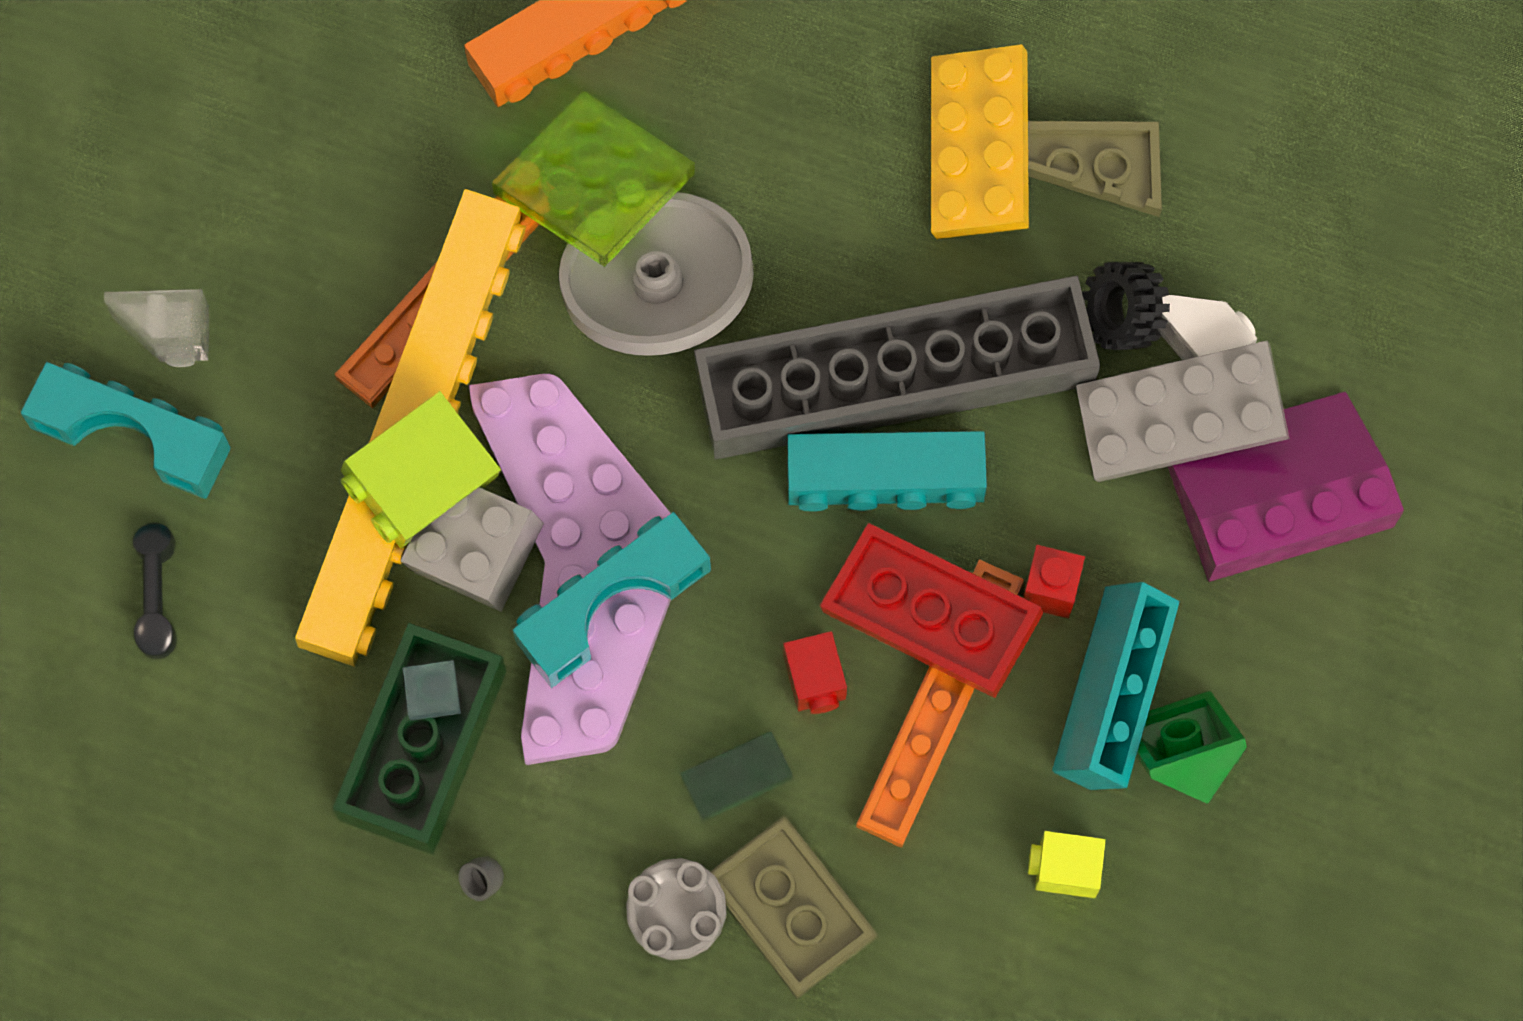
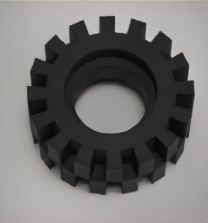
[1082,262,1170,350]

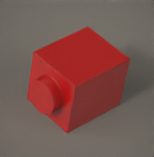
[1023,545,1085,619]
[783,631,847,714]

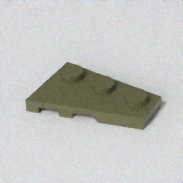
[1028,121,1162,217]

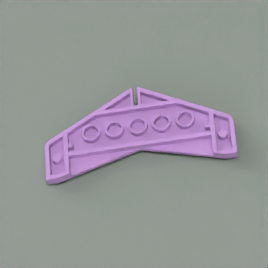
[469,374,671,765]

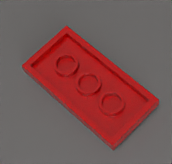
[820,523,1043,698]

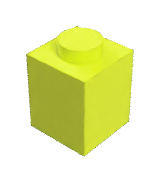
[1028,831,1106,898]

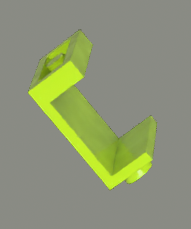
[341,391,501,549]

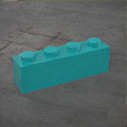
[787,431,987,511]
[1052,582,1180,790]

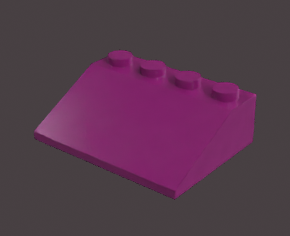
[1167,391,1404,582]

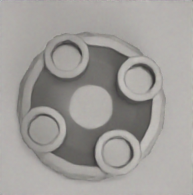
[626,858,727,960]

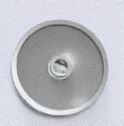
[559,192,754,356]

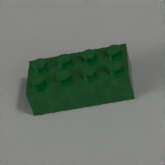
[332,623,507,855]

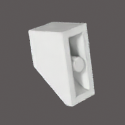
[1157,295,1257,360]

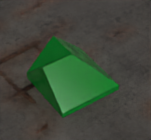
[1136,690,1247,804]

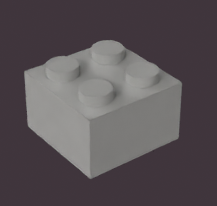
[400,487,544,612]

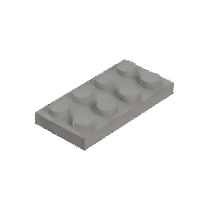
[1076,341,1290,482]

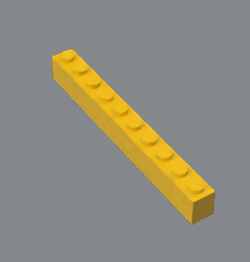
[295,189,526,667]

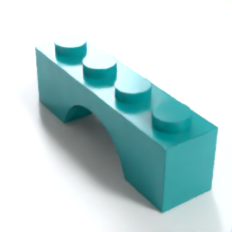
[21,362,231,499]
[512,512,711,689]

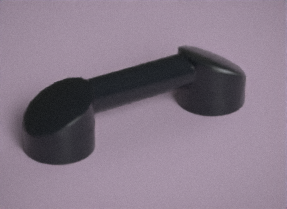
[132,523,178,659]

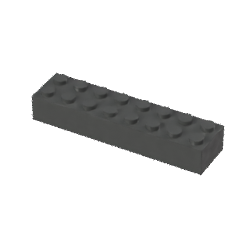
[694,275,1100,460]

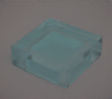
[403,660,461,721]

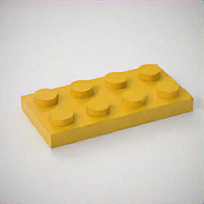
[931,44,1029,239]

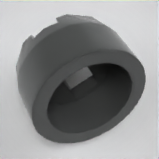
[459,856,504,901]

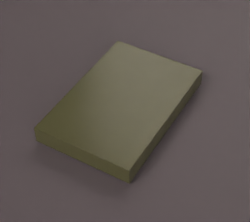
[710,815,878,999]

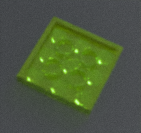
[492,91,695,267]

